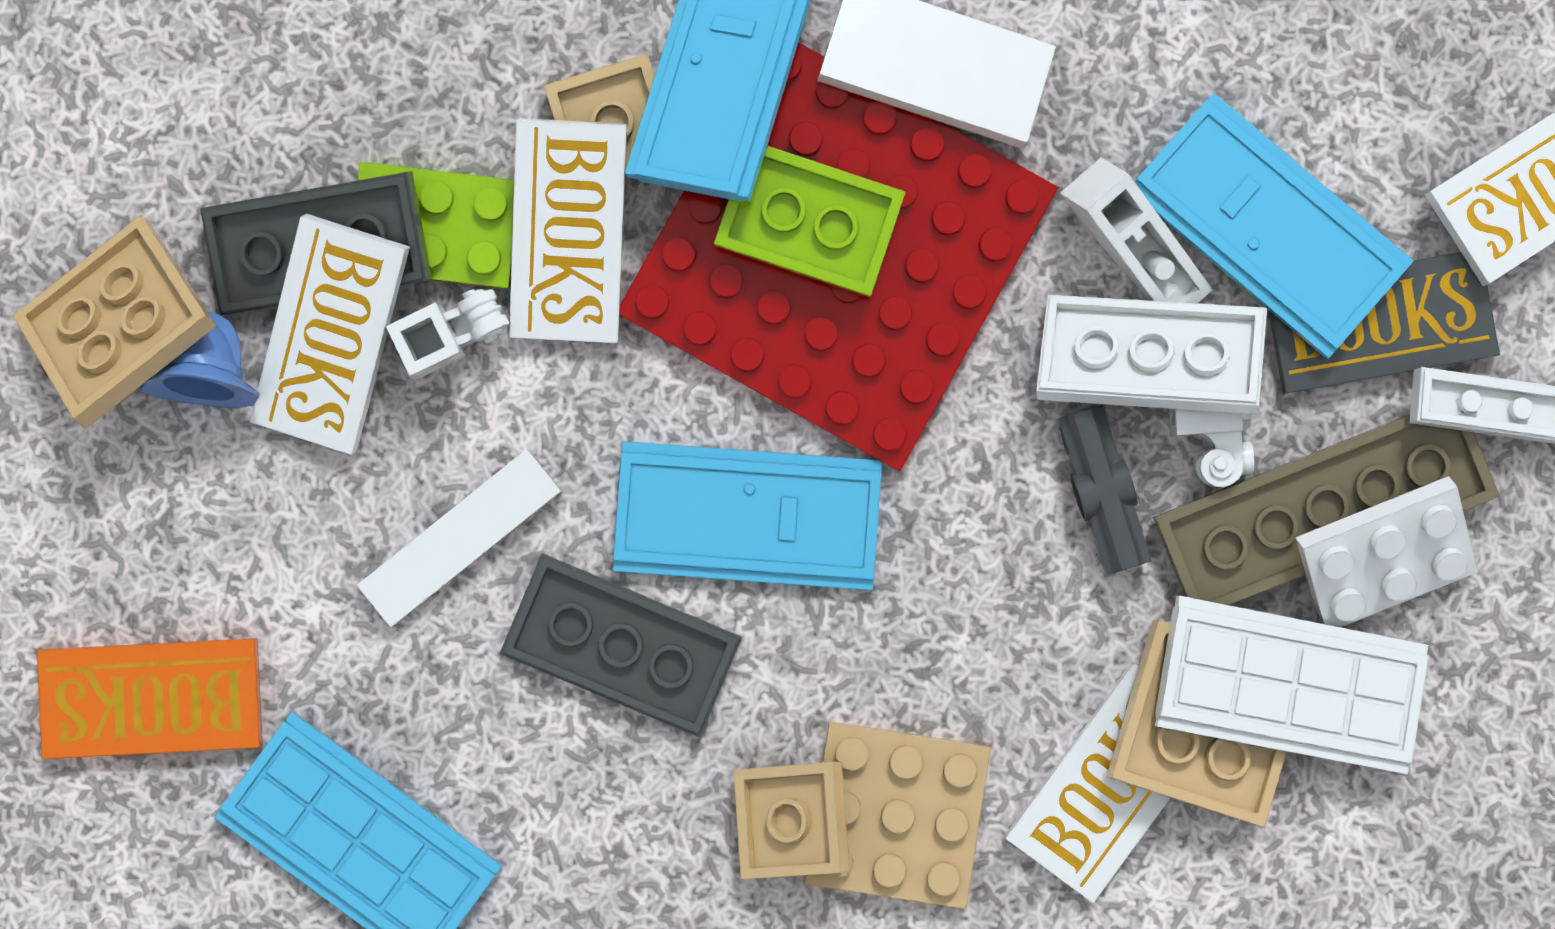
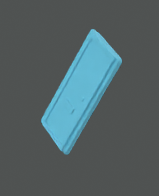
[624,0,811,202]
[1135,93,1414,360]
[613,441,882,590]
[214,711,503,929]

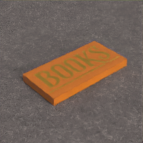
[37,638,263,759]

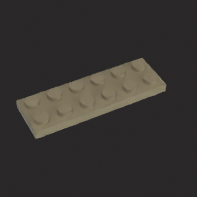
[1153,414,1500,605]

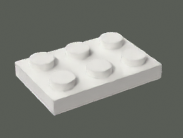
[1295,476,1478,627]

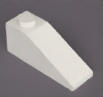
[1060,157,1213,304]

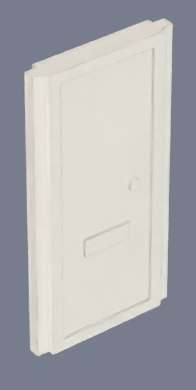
[1154,596,1429,774]

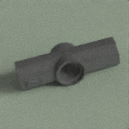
[1057,405,1151,575]

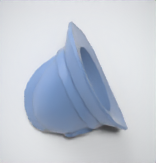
[139,312,260,409]

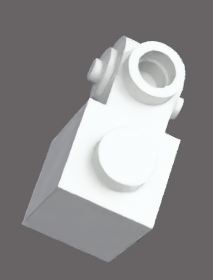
[386,289,509,379]
[1168,409,1254,488]

